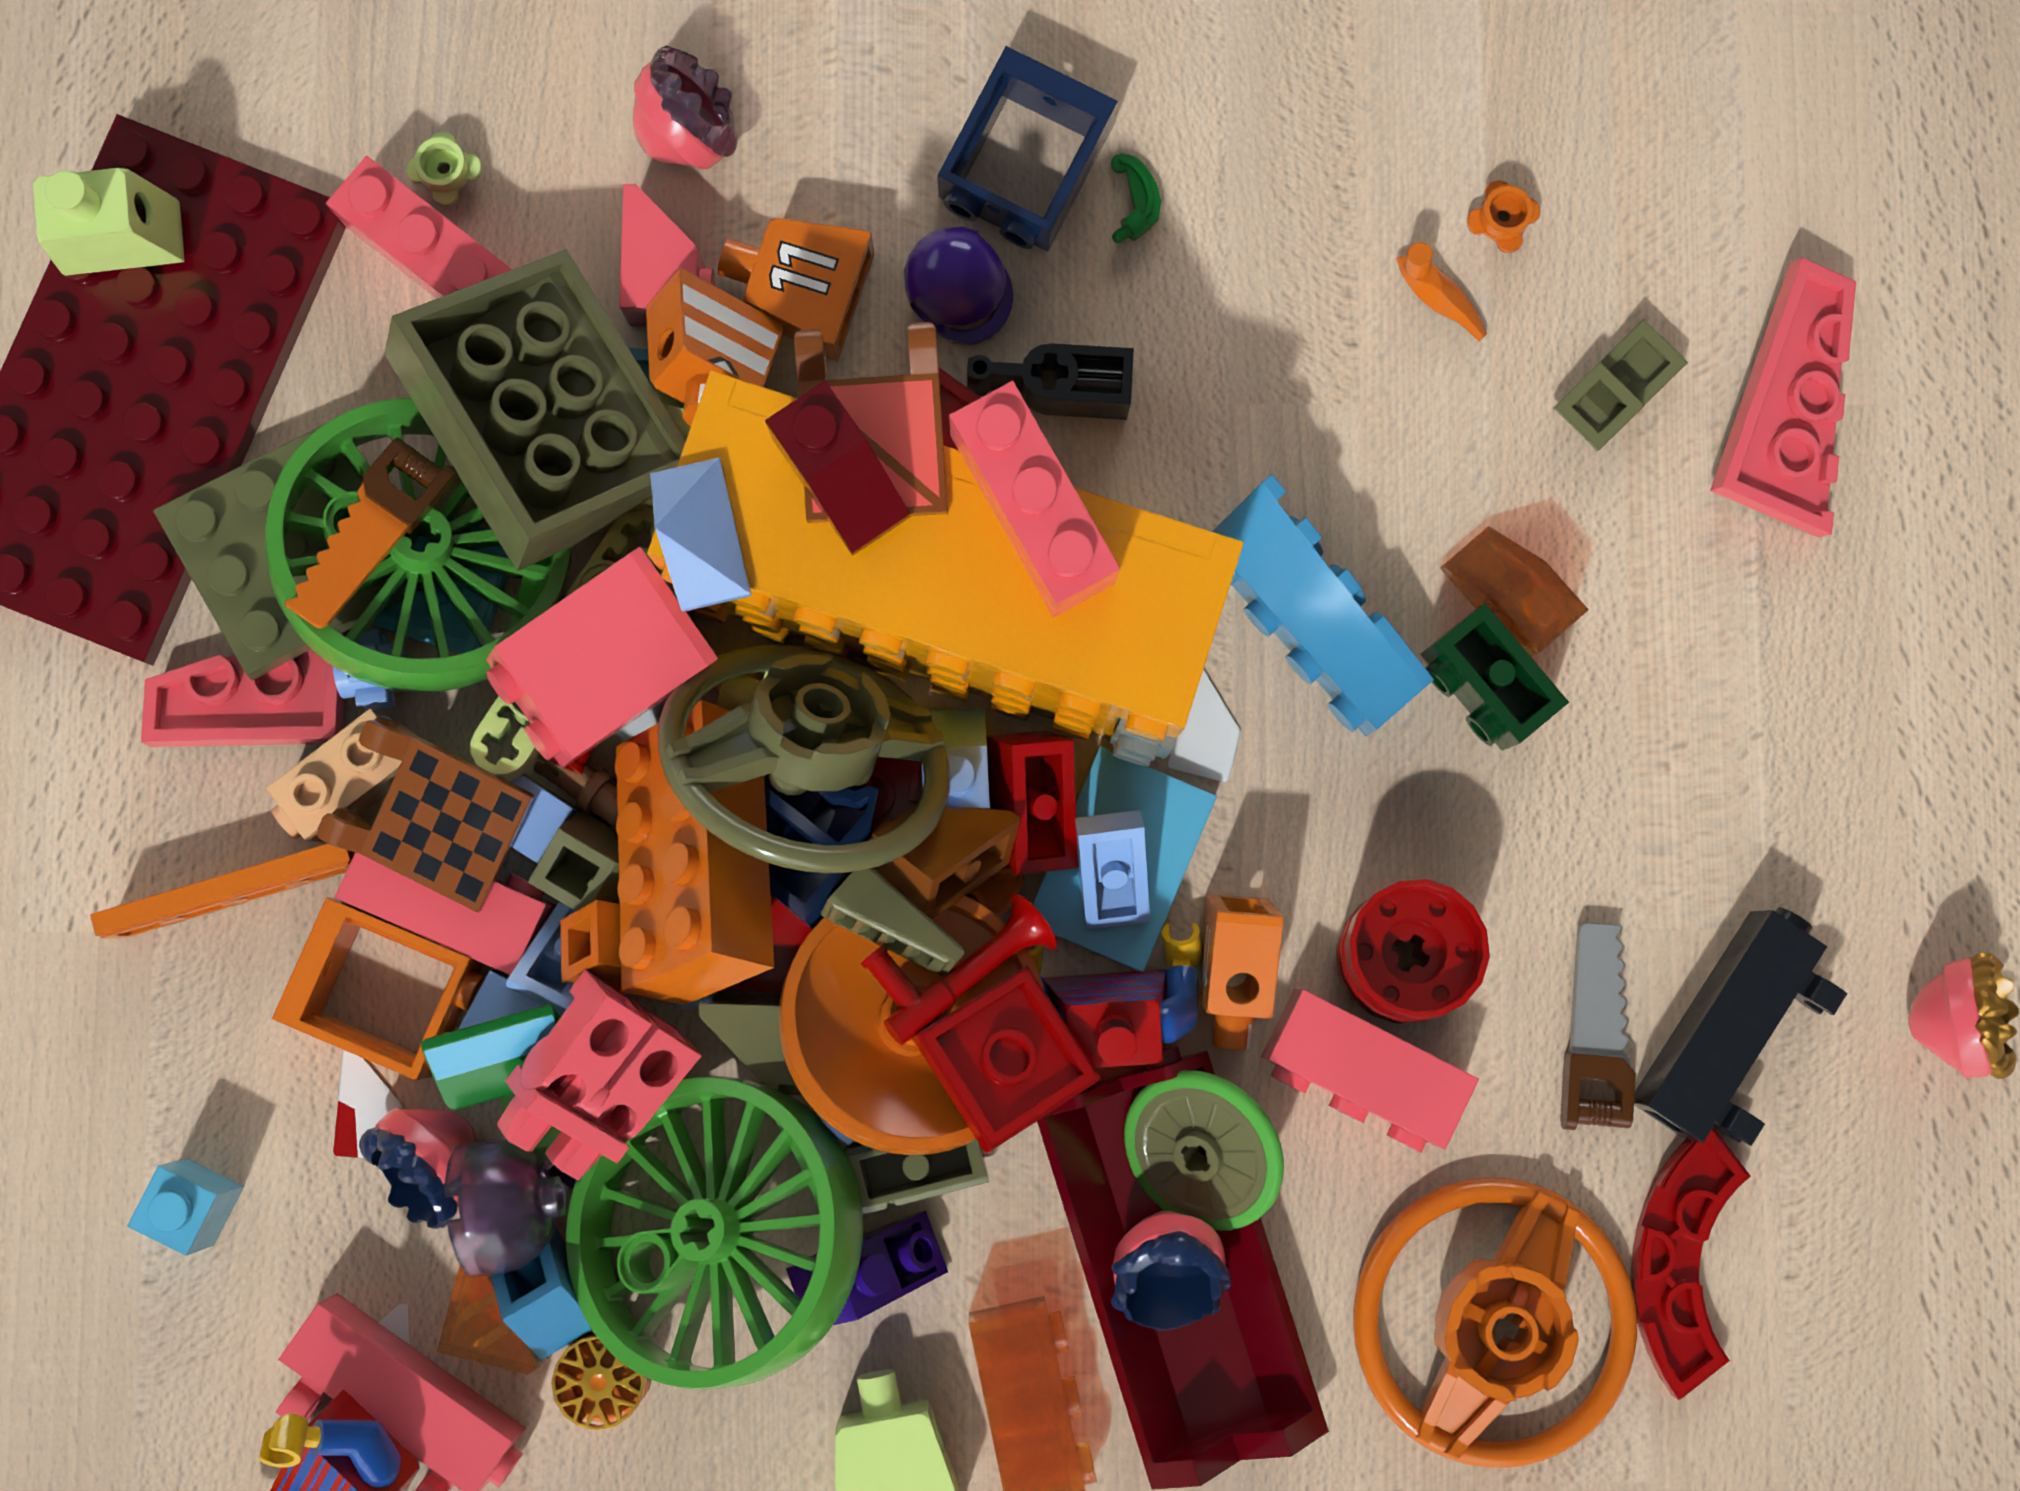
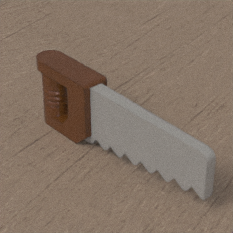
[1560,923,1636,1130]

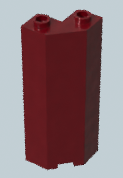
[1037,1046,1329,1490]

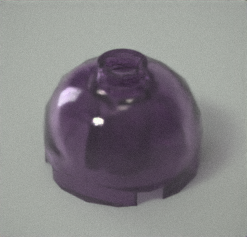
[445,1139,566,1276]

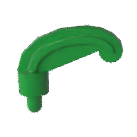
[1111,153,1161,243]

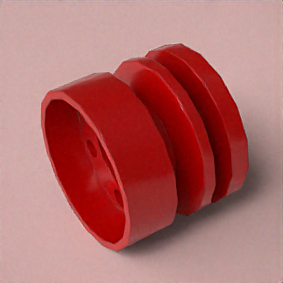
[1336,879,1490,1024]

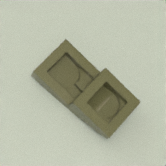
[1553,319,1688,452]

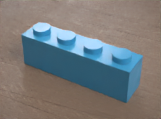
[1212,474,1434,736]

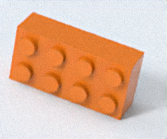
[615,700,774,1005]

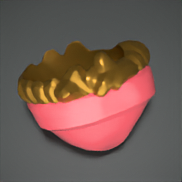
[1908,952,2019,1079]

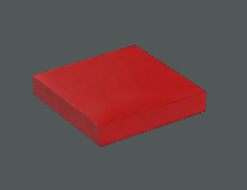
[913,965,1101,1155]

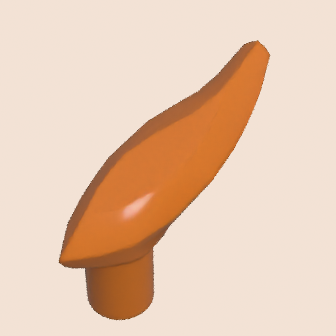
[1396,242,1487,341]

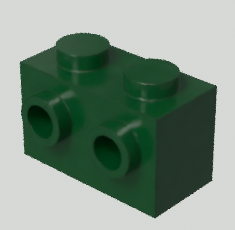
[1420,603,1569,751]

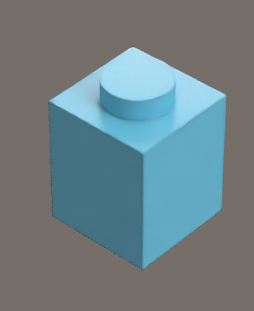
[127,1158,244,1256]

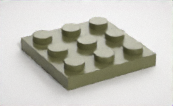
[153,423,424,680]

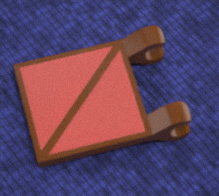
[794,322,948,523]

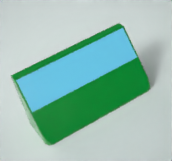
[421,1004,561,1110]

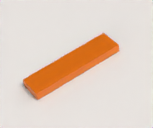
[90,844,355,939]

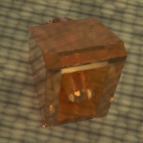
[1440,526,1589,657]

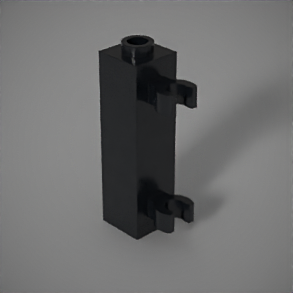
[1634,907,1847,1146]

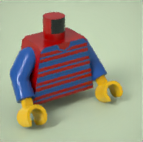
[1029,923,1202,1068]
[259,1390,420,1491]

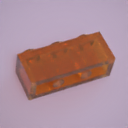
[968,1296,1097,1491]

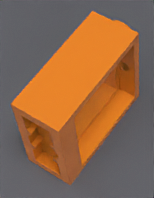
[272,897,485,1080]

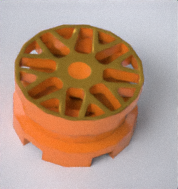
[551,1331,651,1431]

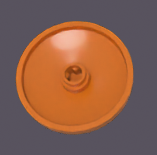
[779,896,1044,1155]

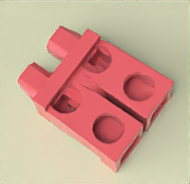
[497,969,702,1181]

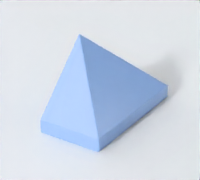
[650,458,752,612]

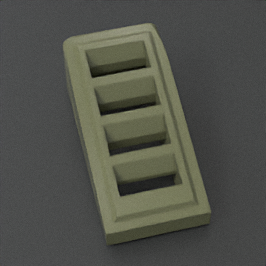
[820,868,965,977]

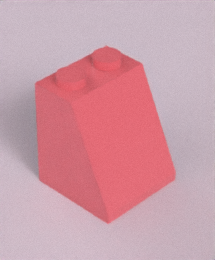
[486,547,718,768]

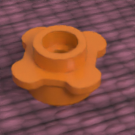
[1466,180,1541,253]

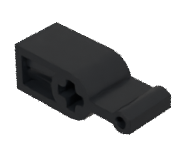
[967,343,1134,420]

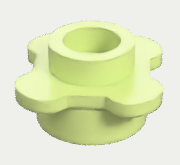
[406,132,482,206]

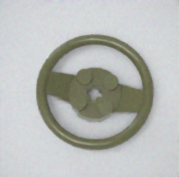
[658,645,951,873]

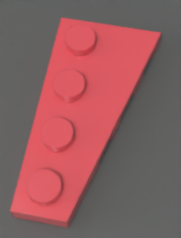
[1710,257,1856,538]

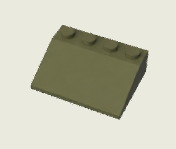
[384,249,686,571]

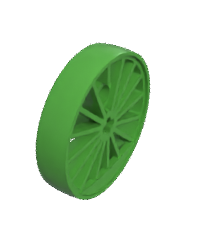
[265,398,572,693]
[566,1076,863,1390]

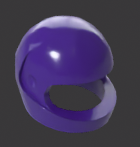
[904,227,1013,345]

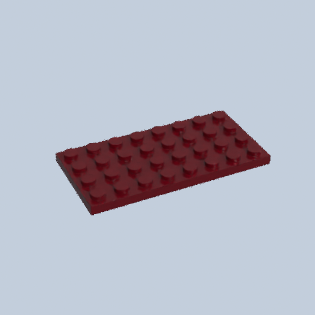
[0,114,346,666]

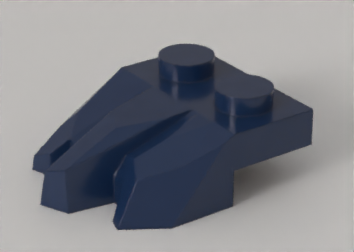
[764,772,879,930]

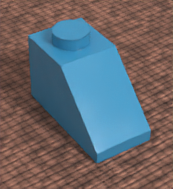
[478,1191,592,1360]

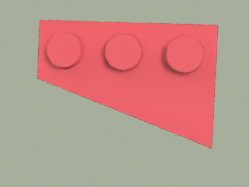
[141,630,348,747]

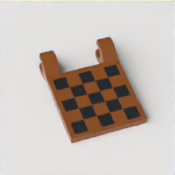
[317,716,535,913]

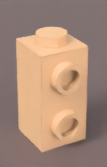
[265,709,402,843]

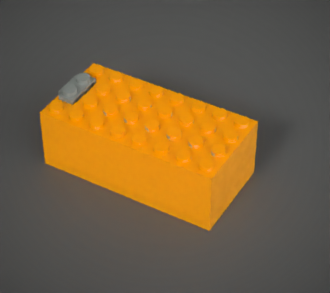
[647,370,1244,767]

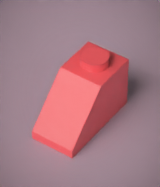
[619,184,716,326]

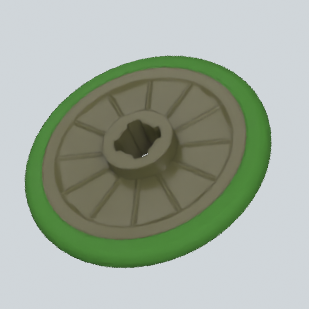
[1124,1070,1284,1231]

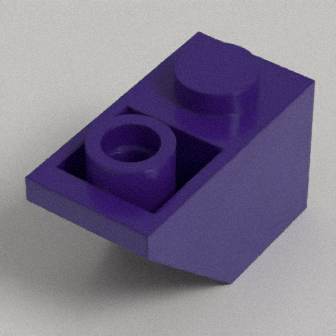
[786,1211,948,1325]

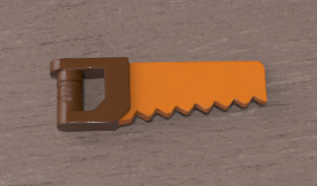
[285,437,458,629]

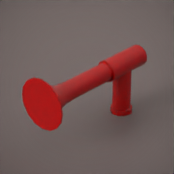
[861,893,1057,1045]

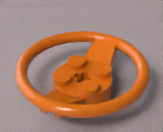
[1353,1177,1637,1468]

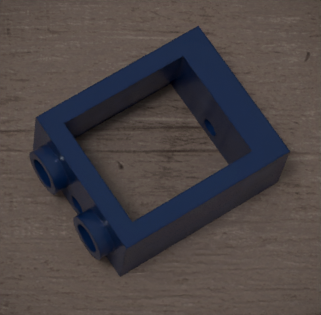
[937,46,1118,252]

